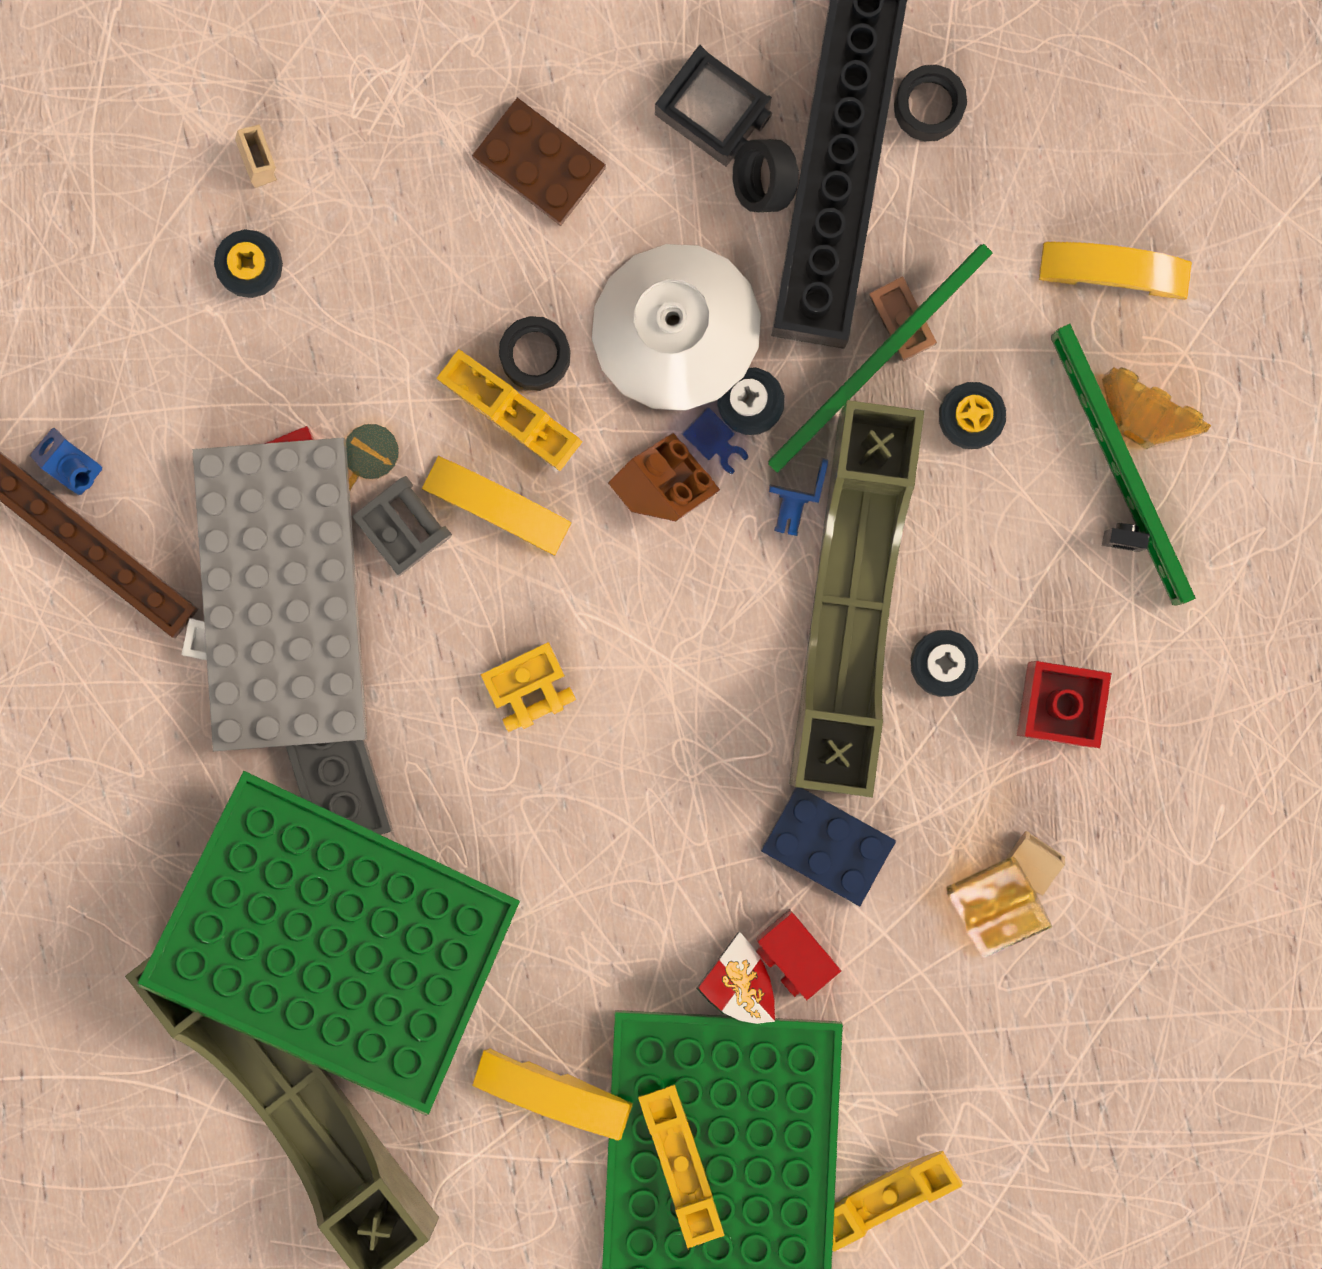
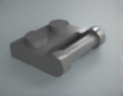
[352,476,452,576]

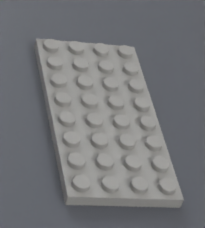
[192,438,367,752]

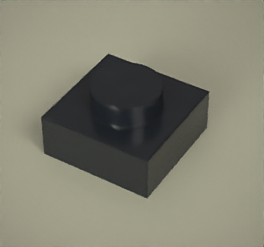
[1102,523,1150,552]

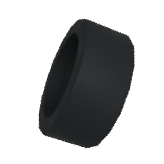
[894,64,967,142]
[732,139,799,213]
[499,316,571,391]

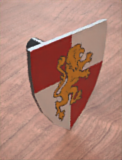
[696,932,775,1024]

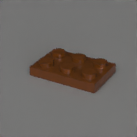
[472,97,606,226]

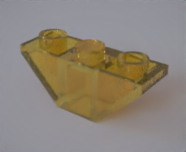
[1102,367,1211,449]

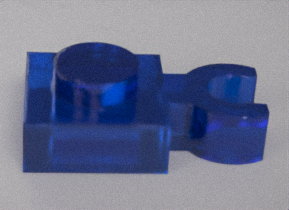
[681,407,749,474]

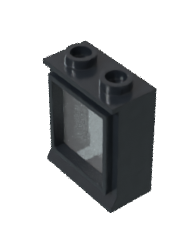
[655,44,772,167]

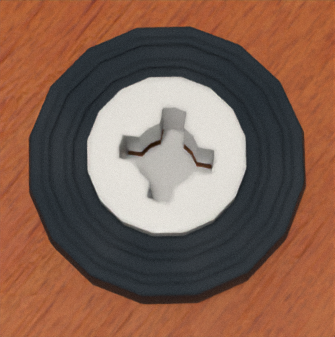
[717,367,785,435]
[910,630,979,697]

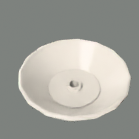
[592,244,761,411]

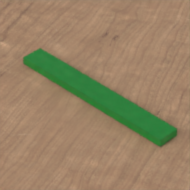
[768,244,993,473]
[1051,324,1196,606]

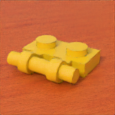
[480,642,576,732]

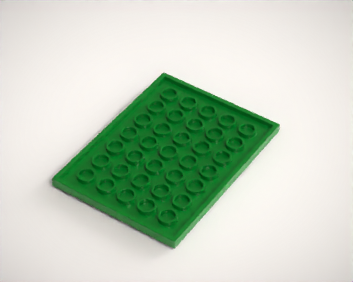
[137,771,520,1115]
[602,1010,843,1269]

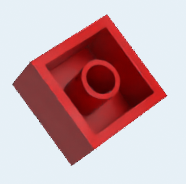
[1016,661,1112,749]

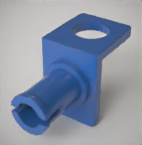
[30,428,102,495]
[769,458,829,536]

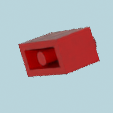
[756,909,841,1001]

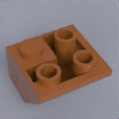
[608,432,720,522]

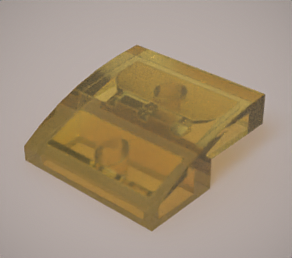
[946,856,1052,958]

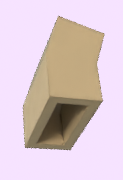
[235,124,277,188]
[1000,831,1065,896]

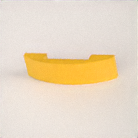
[1039,242,1192,300]
[422,456,572,556]
[638,1085,724,1248]
[832,1150,963,1252]

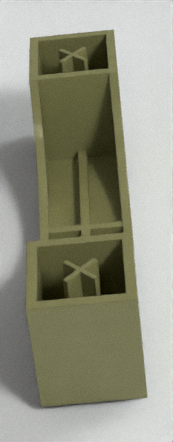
[789,400,924,798]
[125,956,439,1269]

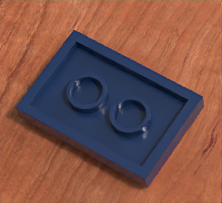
[760,787,896,907]

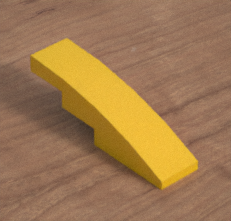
[436,349,582,471]
[472,1048,633,1140]

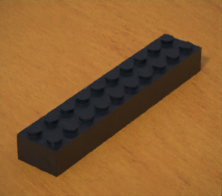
[771,0,907,349]

